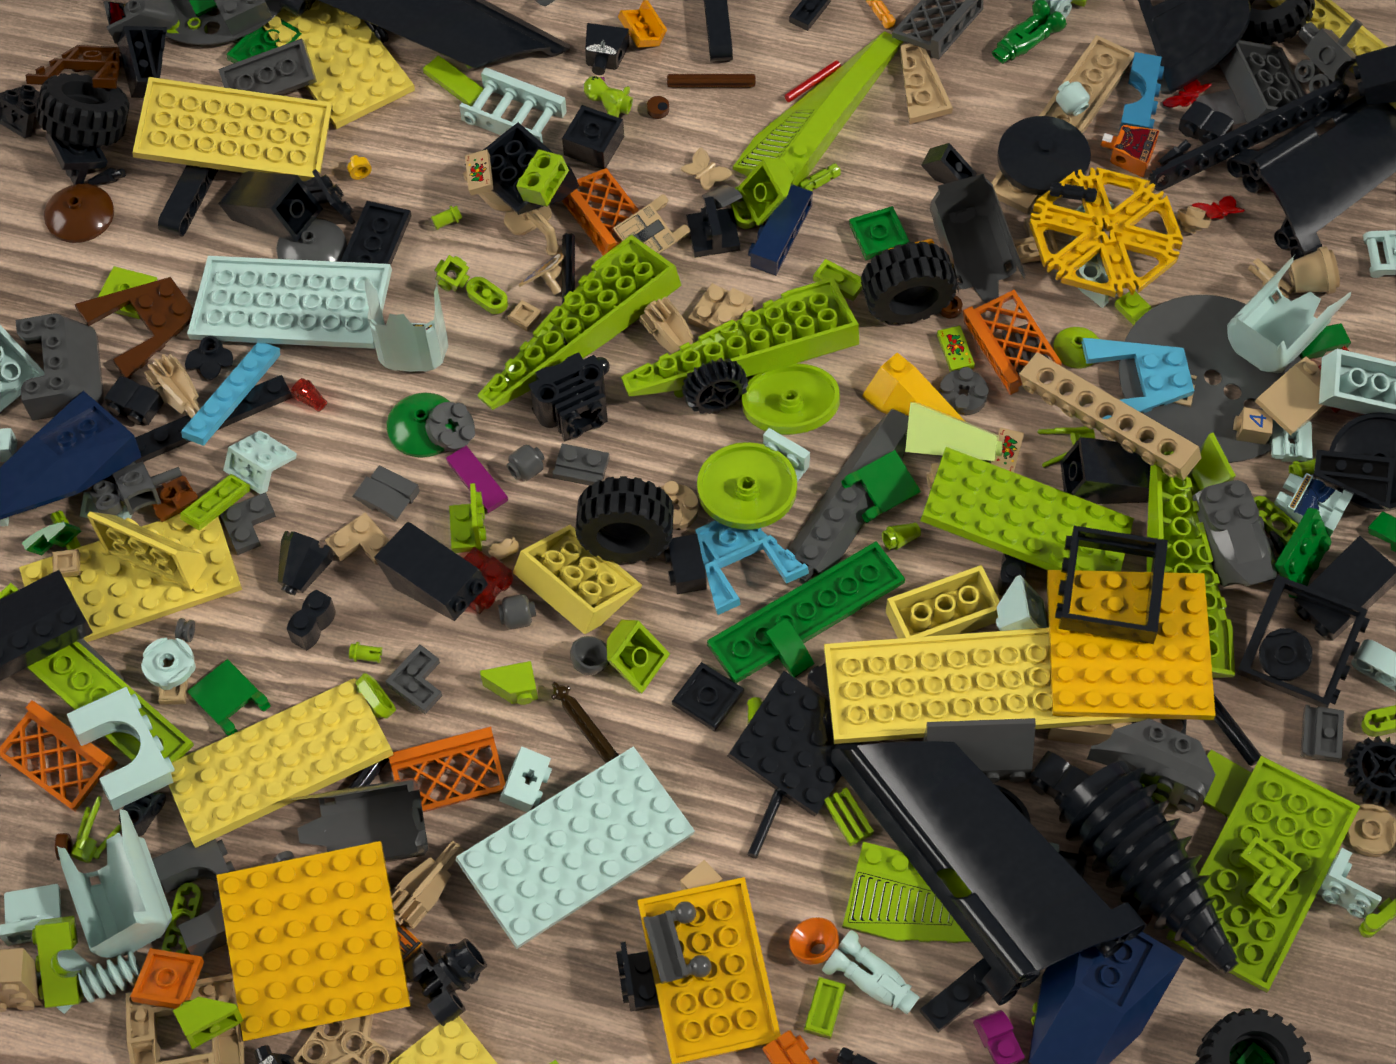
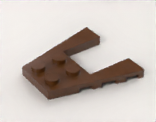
[25,45,121,89]
[75,277,194,379]

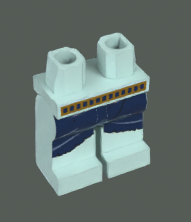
[1274,473,1353,537]

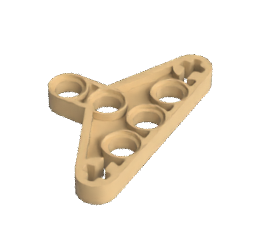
[293,1014,391,1064]

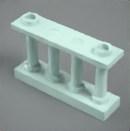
[459,67,567,143]

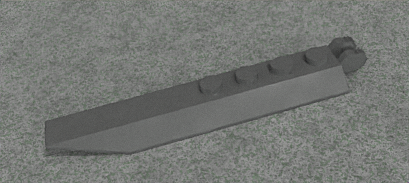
[788,408,909,584]

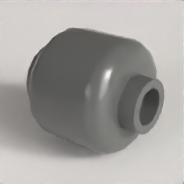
[507,444,545,481]
[498,594,536,629]

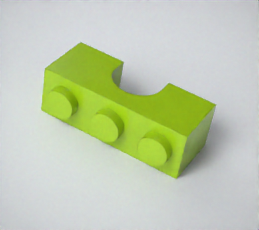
[32,916,85,1008]

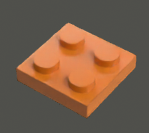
[130,948,204,1009]

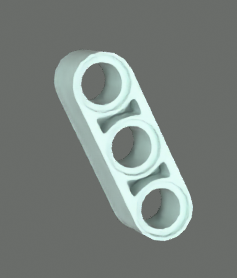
[1351,639,1396,691]

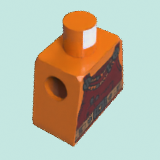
[1101,125,1159,178]

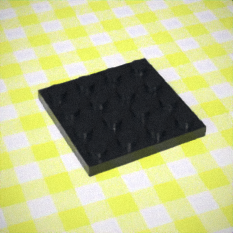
[727,671,863,817]

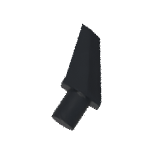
[1158,139,1192,166]
[88,168,126,185]

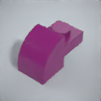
[973,1010,1025,1064]

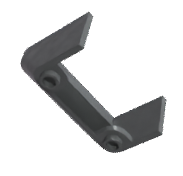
[106,0,179,47]

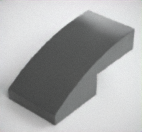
[702,185,743,210]
[352,476,410,522]

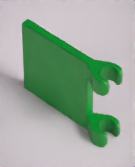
[841,450,921,523]
[187,659,271,736]

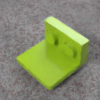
[449,483,486,553]

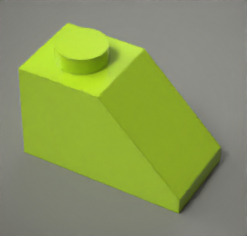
[480,661,538,705]
[173,997,243,1049]

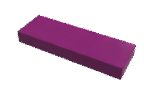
[446,445,508,513]

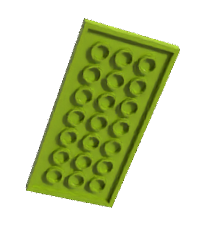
[920,447,1134,571]
[1166,756,1360,993]

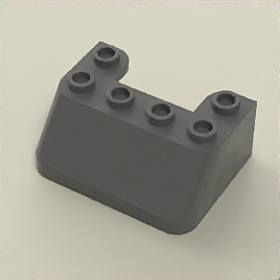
[16,314,104,421]

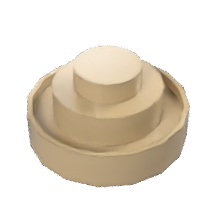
[1176,206,1211,234]

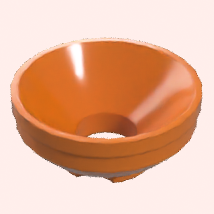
[789,917,839,965]

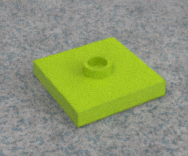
[98,266,158,319]

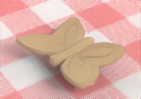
[681,148,732,190]

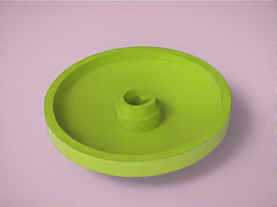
[742,363,840,435]
[697,442,797,530]

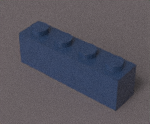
[748,184,813,276]

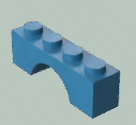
[1118,52,1164,135]

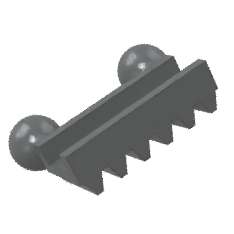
[643,901,712,984]

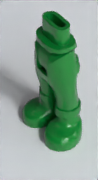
[992,0,1067,64]

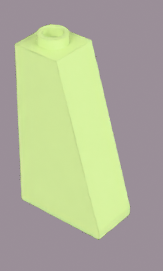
[905,402,1003,461]

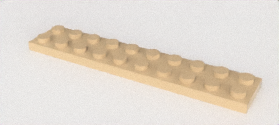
[991,35,1134,214]

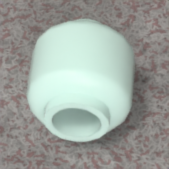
[1056,81,1090,116]

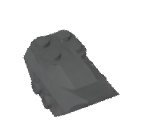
[1192,480,1279,587]
[1087,718,1216,814]

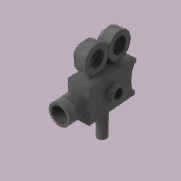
[1295,19,1363,92]
[90,461,182,515]

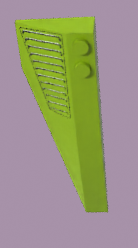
[842,841,971,943]

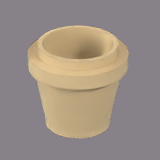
[1288,246,1340,294]

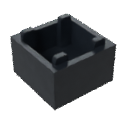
[562,105,625,169]

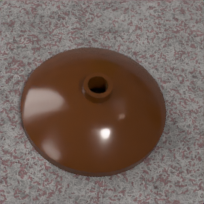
[44,184,114,243]

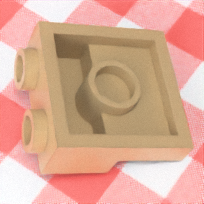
[688,283,755,332]

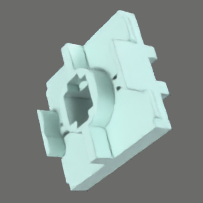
[1269,419,1313,463]

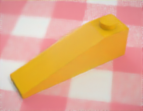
[862,352,966,422]

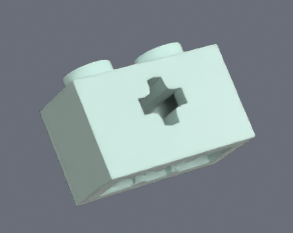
[499,746,552,812]

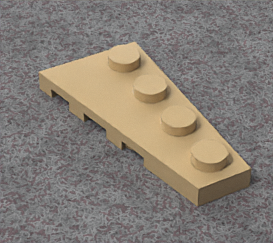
[900,43,953,124]

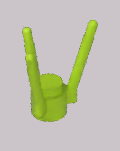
[1037,426,1095,467]
[70,796,122,863]

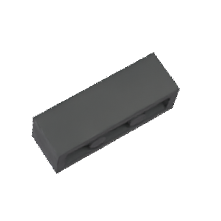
[371,465,420,504]

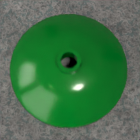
[387,392,455,458]

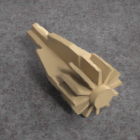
[640,297,696,354]
[144,354,201,419]
[391,840,464,929]

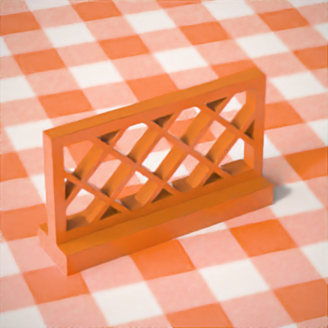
[562,168,639,256]
[963,290,1062,395]
[0,700,118,811]
[389,726,505,813]

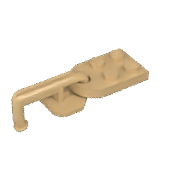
[463,171,560,256]

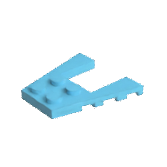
[1082,338,1194,419]
[695,520,809,615]

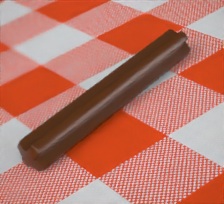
[667,74,756,87]

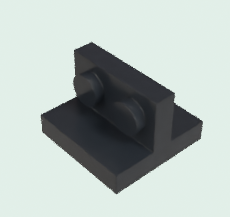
[46,133,108,185]
[686,196,740,258]

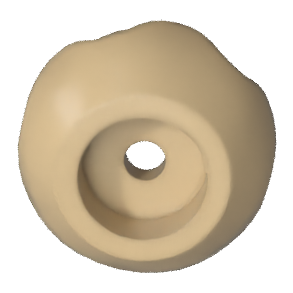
[488,537,519,560]

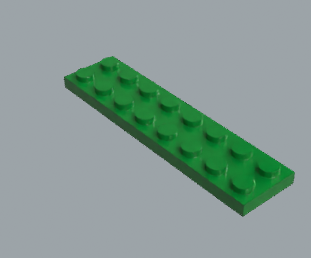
[707,541,905,683]

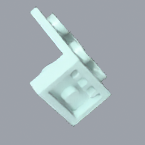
[763,428,810,482]
[223,431,297,494]
[1317,848,1382,918]
[0,884,61,946]

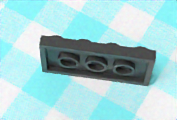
[218,38,317,95]

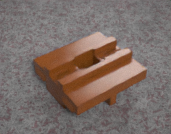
[151,475,198,522]

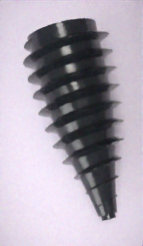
[1059,761,1239,974]

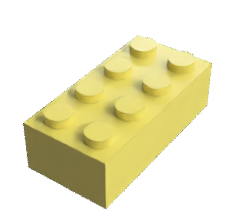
[886,565,1000,638]

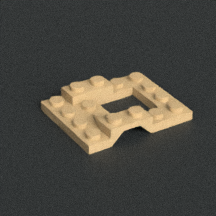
[125,973,246,1064]

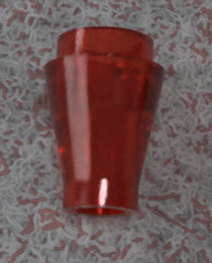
[291,378,328,412]

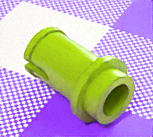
[431,206,462,230]
[1289,458,1316,478]
[349,642,383,663]

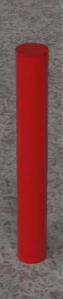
[784,60,841,102]

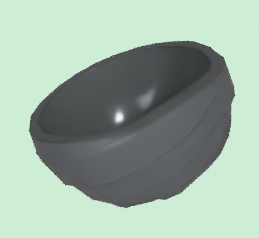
[570,636,609,675]

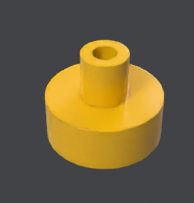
[347,155,372,180]

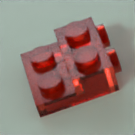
[464,547,513,614]

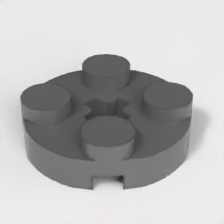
[939,367,989,416]
[425,402,475,452]

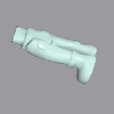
[822,930,920,1014]

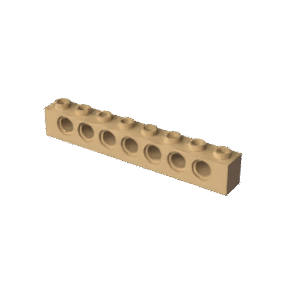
[1019,352,1201,480]

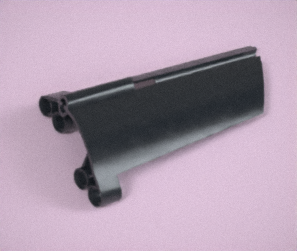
[280,0,570,69]
[1227,91,1396,260]
[831,741,1146,1006]

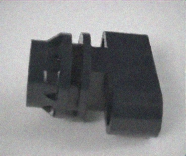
[403,938,487,1026]

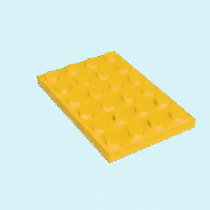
[637,877,781,1064]

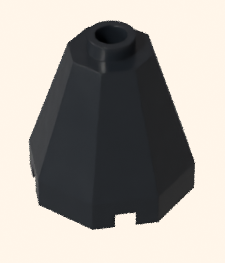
[277,531,335,596]

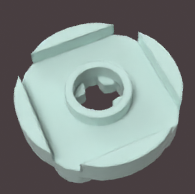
[141,637,196,690]

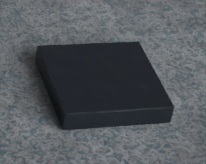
[672,662,744,732]

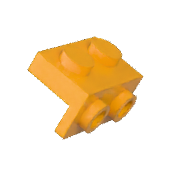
[618,0,667,48]

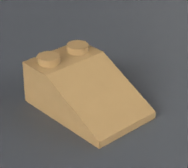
[1254,357,1328,435]

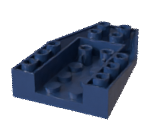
[0,390,142,520]
[1028,932,1185,1064]

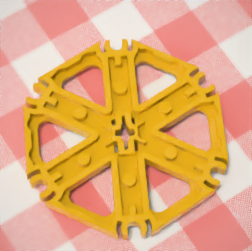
[1029,167,1183,297]

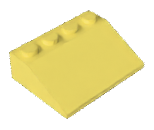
[87,511,207,590]
[513,525,642,634]

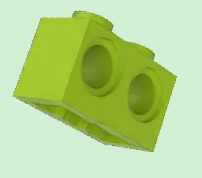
[516,150,569,207]

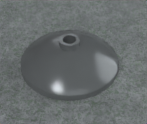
[276,218,347,262]

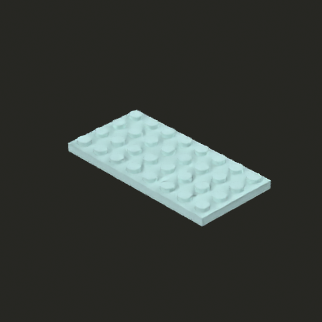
[187,256,392,349]
[456,746,695,949]

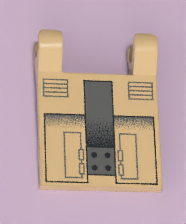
[613,194,690,254]

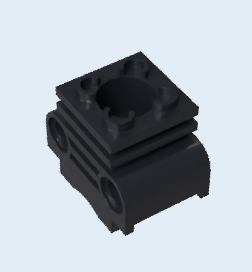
[528,352,608,442]

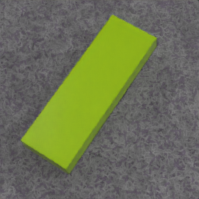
[423,55,483,106]
[180,474,250,531]

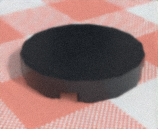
[1259,628,1312,681]

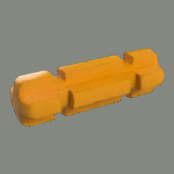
[866,0,896,29]

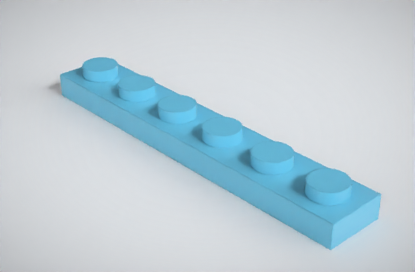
[181,343,280,446]

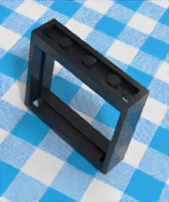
[1055,526,1168,644]
[1237,575,1370,708]

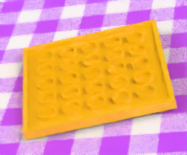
[1047,570,1215,720]
[217,841,411,1041]

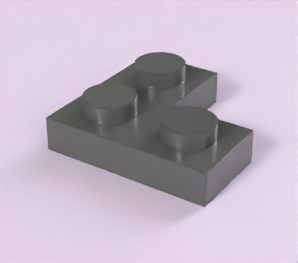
[220,492,276,555]
[385,644,442,714]

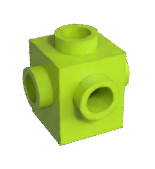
[434,255,470,292]

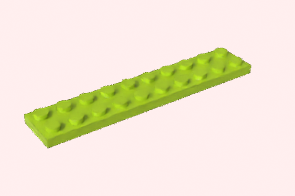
[0,583,194,762]

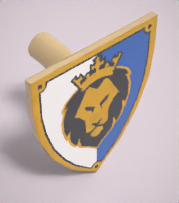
[519,253,564,295]

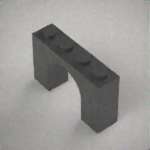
[152,839,235,956]

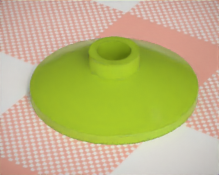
[1053,327,1099,369]

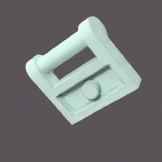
[1363,230,1396,278]

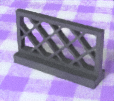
[892,0,983,60]

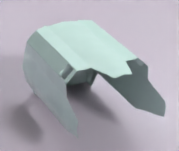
[1227,255,1351,373]
[365,278,448,372]
[57,809,172,958]

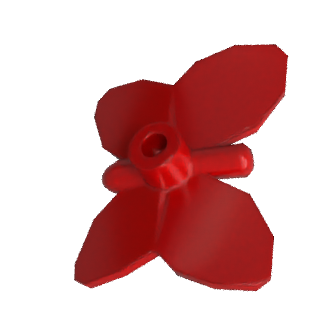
[1163,79,1212,108]
[1192,195,1245,219]

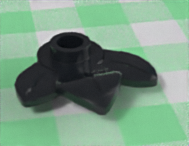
[185,336,233,381]

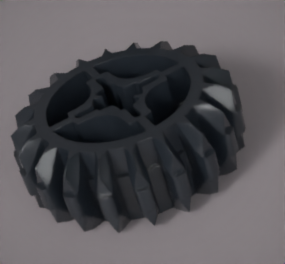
[682,358,748,414]
[1344,736,1396,808]

